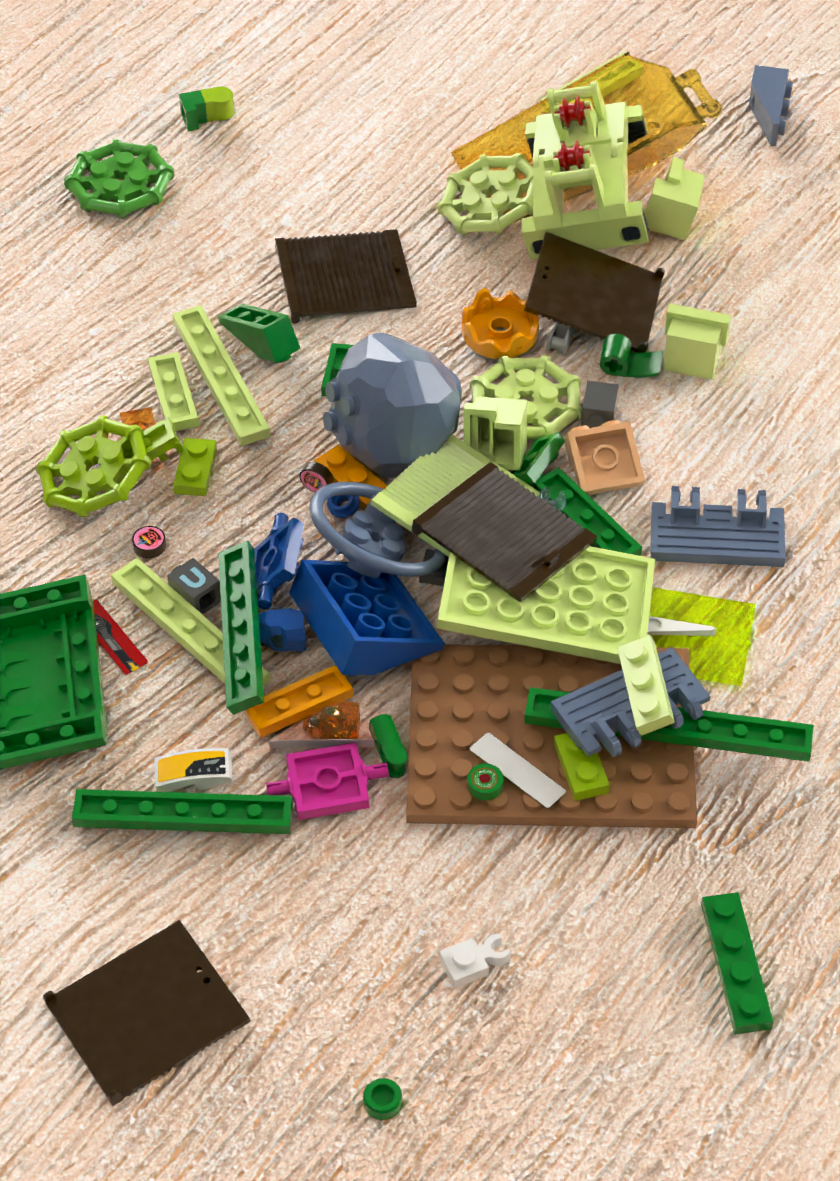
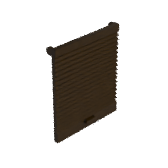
[275,229,417,324]
[524,232,665,353]
[412,462,597,603]
[43,920,251,1106]

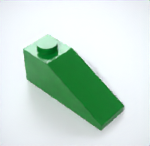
[217,303,301,363]

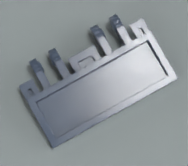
[650,486,786,567]
[550,647,711,757]

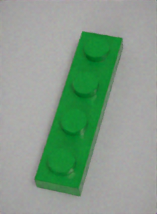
[533,467,642,556]
[701,892,773,1035]

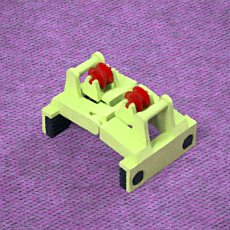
[522,81,649,260]

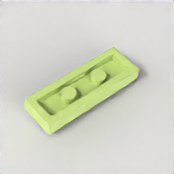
[148,352,199,431]
[617,635,675,736]

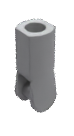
[546,321,576,355]

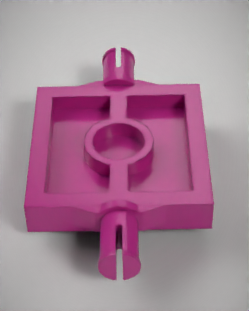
[266,742,389,820]

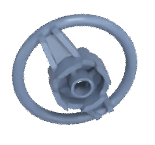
[309,482,448,578]

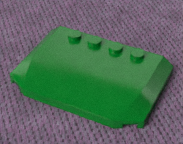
[0,574,108,770]

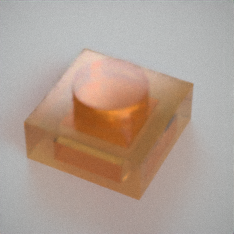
[120,407,155,431]

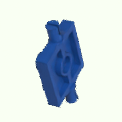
[254,512,304,609]

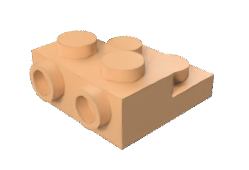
[564,420,645,495]

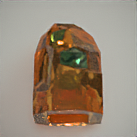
[303,701,360,740]

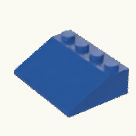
[289,560,445,676]

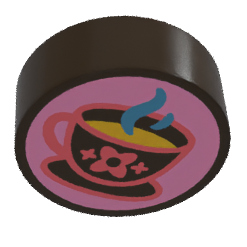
[299,462,334,492]
[132,526,166,558]

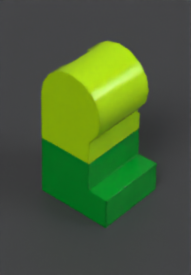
[179,86,235,131]

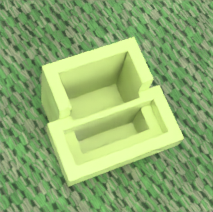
[644,157,705,241]
[664,303,731,380]
[464,397,527,471]

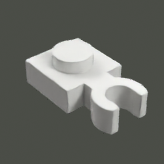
[439,934,510,989]

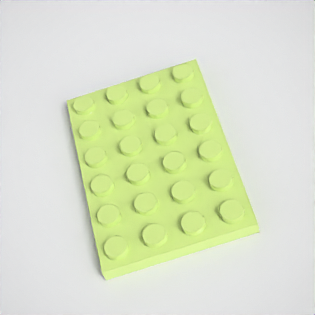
[436,546,655,664]

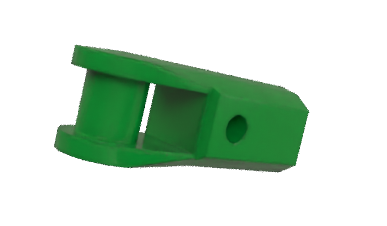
[369,714,407,778]

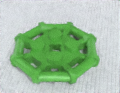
[64,138,175,218]

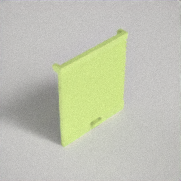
[370,435,542,557]

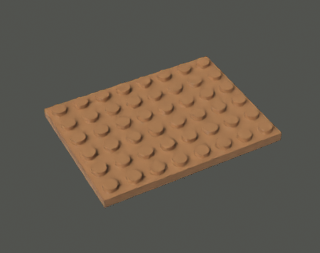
[406,644,697,828]

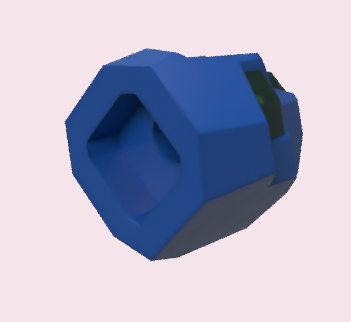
[259,608,306,652]

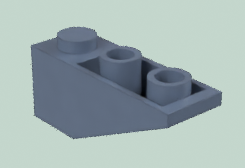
[749,65,793,146]

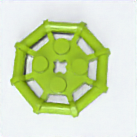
[36,415,151,517]

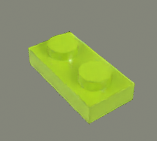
[173,438,217,497]
[554,733,610,801]

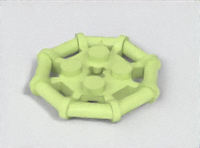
[437,153,533,235]
[469,355,582,440]

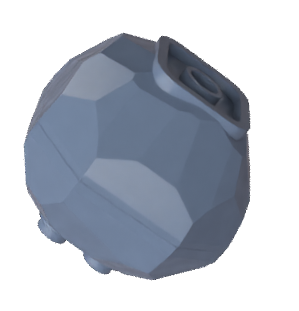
[323,333,462,478]

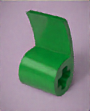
[600,334,663,378]

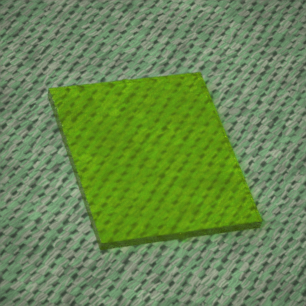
[647,587,756,686]

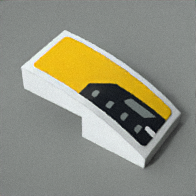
[154,748,233,792]

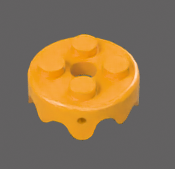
[462,288,539,359]

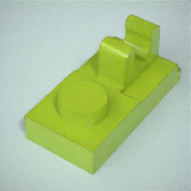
[125,417,183,462]

